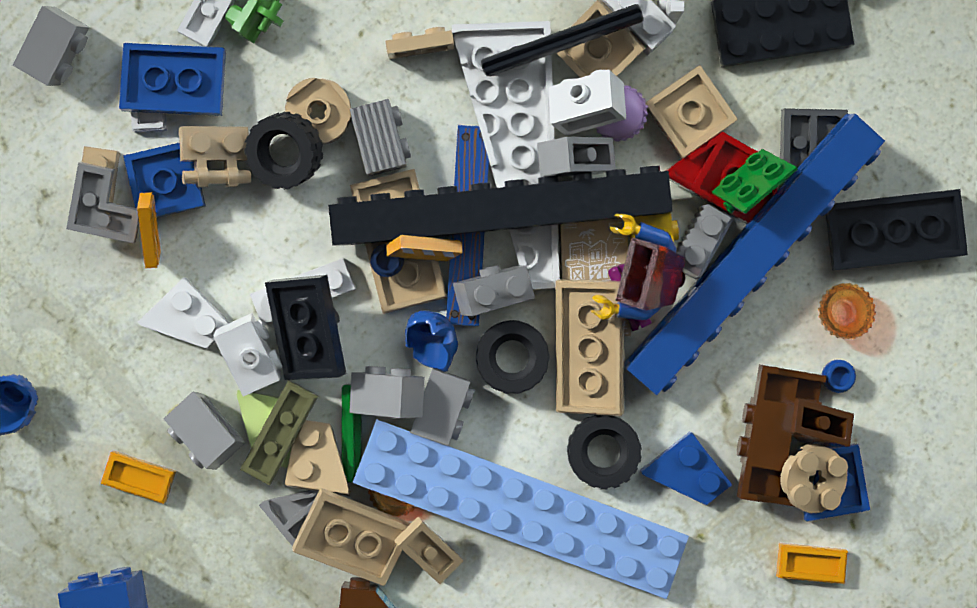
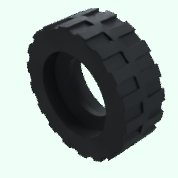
[244,112,323,190]
[476,320,550,394]
[567,415,642,489]

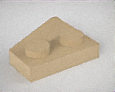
[285,420,351,496]

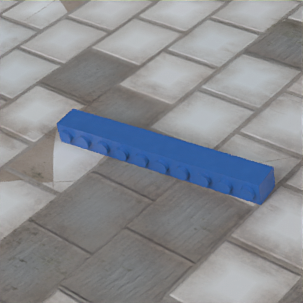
[624,114,885,395]

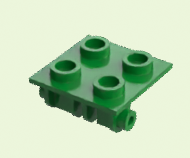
[712,149,798,214]

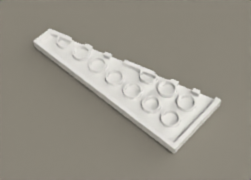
[452,21,560,289]

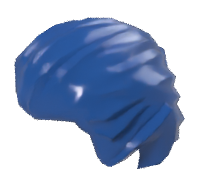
[405,311,458,372]
[0,374,38,435]

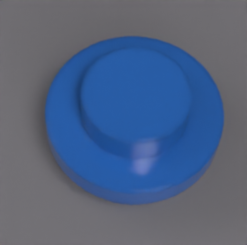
[822,360,856,393]

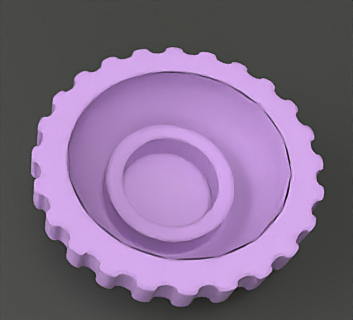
[596,85,648,142]

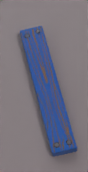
[446,125,489,326]

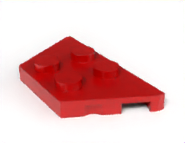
[665,132,777,224]

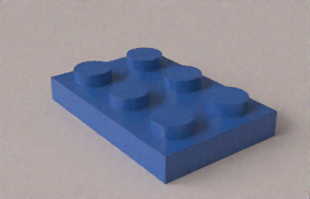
[119,43,226,116]

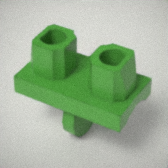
[225,0,284,43]

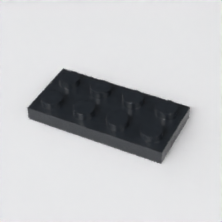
[711,0,855,68]
[826,189,968,271]

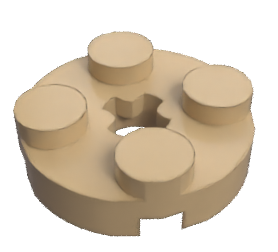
[284,78,352,145]
[781,444,848,513]

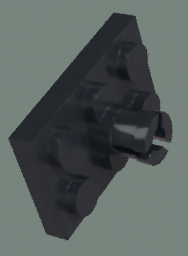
[265,275,347,380]

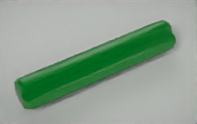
[341,384,362,483]

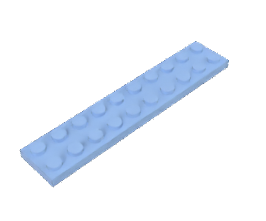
[353,419,689,599]

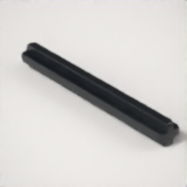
[481,4,644,77]

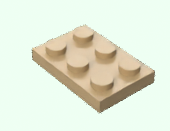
[292,488,411,586]

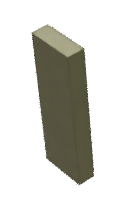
[240,380,319,486]

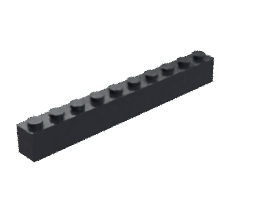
[328,166,673,246]

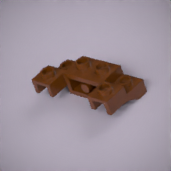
[737,364,827,507]

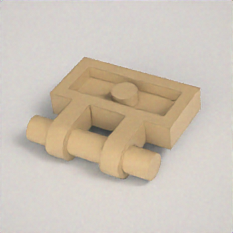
[179,126,251,187]

